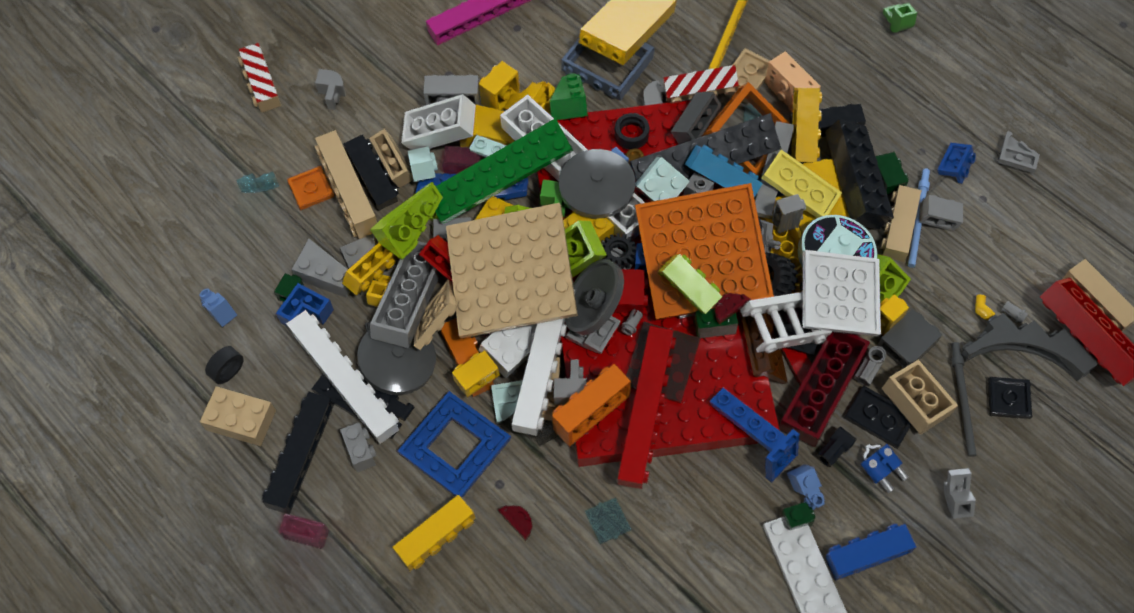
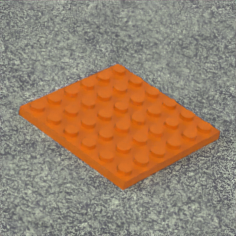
[635,183,774,320]

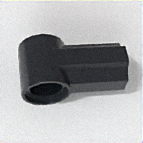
[817,426,857,467]

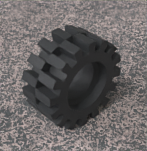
[602,233,636,269]

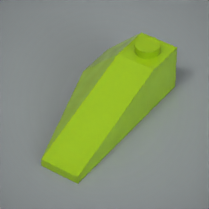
[877,254,911,303]

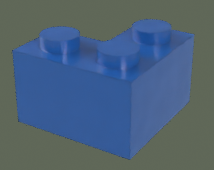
[276,283,334,327]

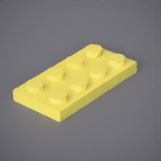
[761,150,842,218]

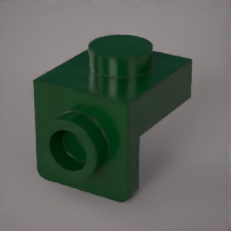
[782,502,815,531]

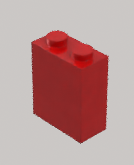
[614,269,648,313]

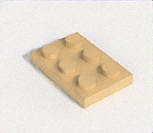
[730,48,769,104]

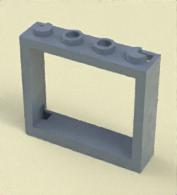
[561,38,654,101]

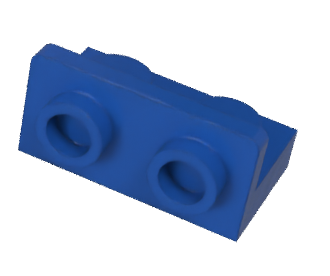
[937,143,976,184]

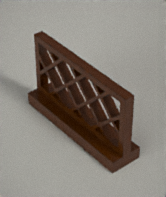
[740,311,788,384]

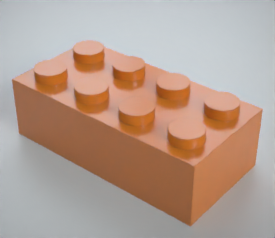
[552,364,631,447]

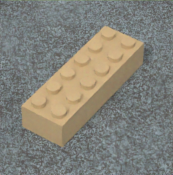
[314,130,377,239]

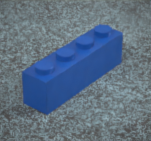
[825,524,916,581]

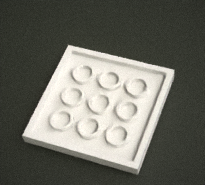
[803,250,881,336]

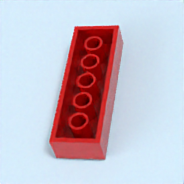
[1040,278,1134,386]

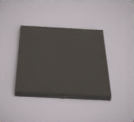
[626,322,701,403]

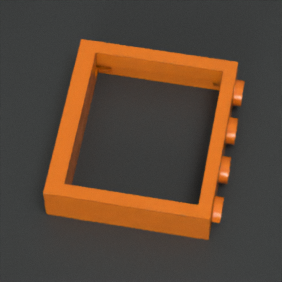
[702,82,790,176]

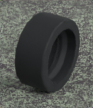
[614,113,650,149]
[205,346,244,384]

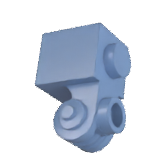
[199,289,237,327]
[787,464,825,510]

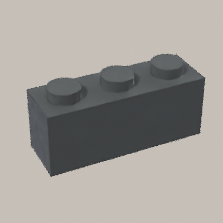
[671,92,721,144]

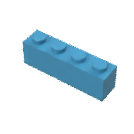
[685,144,763,197]

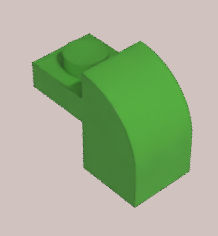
[883,3,917,33]
[540,180,570,217]

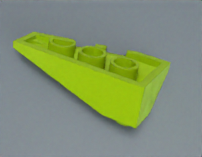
[370,182,443,259]

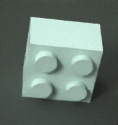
[635,157,690,202]

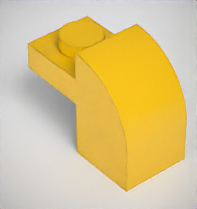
[366,275,392,307]

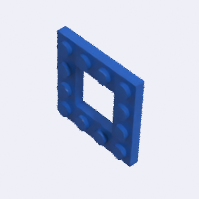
[398,391,511,498]

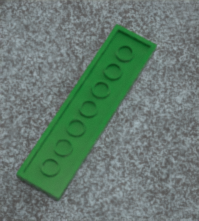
[435,118,573,224]

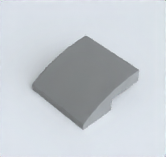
[565,316,621,354]

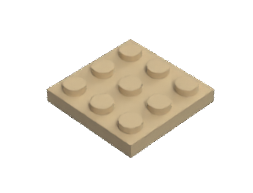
[414,280,457,350]

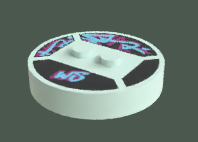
[797,215,877,267]

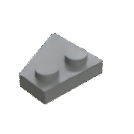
[998,131,1040,173]

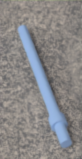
[908,169,930,268]

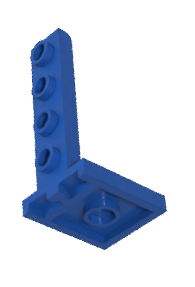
[710,388,799,483]

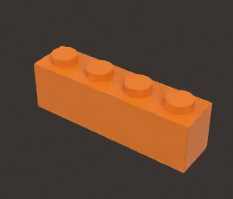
[440,318,496,397]

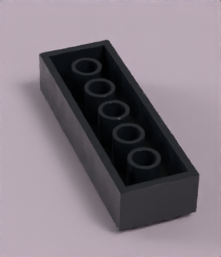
[825,119,894,229]

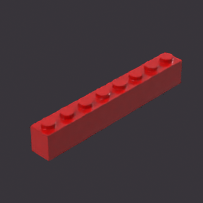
[618,326,676,489]

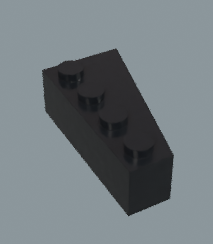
[343,134,399,211]

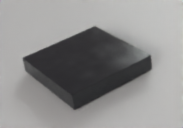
[988,377,1032,419]

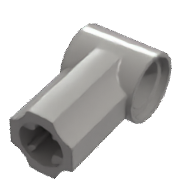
[854,346,886,386]

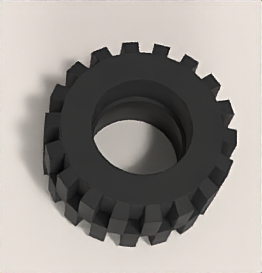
[765,252,798,297]

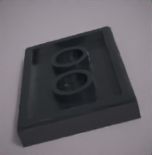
[844,385,912,449]

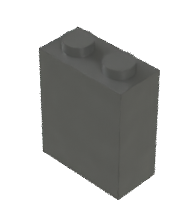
[878,309,942,369]

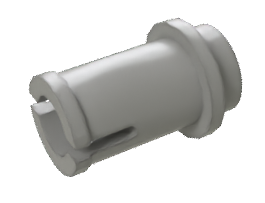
[1001,301,1028,323]
[622,309,643,335]

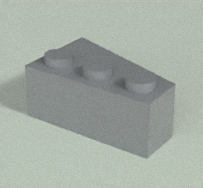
[292,239,350,298]

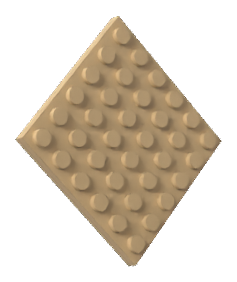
[446,203,578,338]

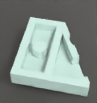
[491,380,523,424]

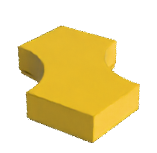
[504,82,546,110]

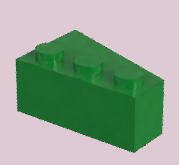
[550,73,588,120]

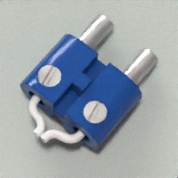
[860,444,909,493]

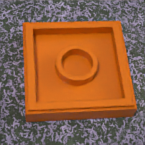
[287,166,335,210]

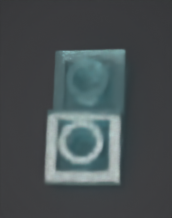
[236,171,279,193]

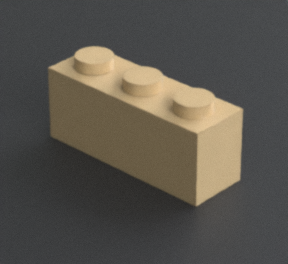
[370,129,414,188]

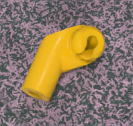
[975,294,995,320]

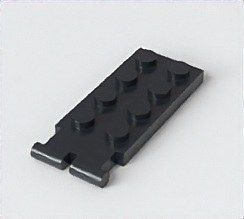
[312,369,415,439]

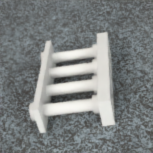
[740,292,832,353]

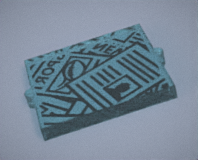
[585,498,631,544]

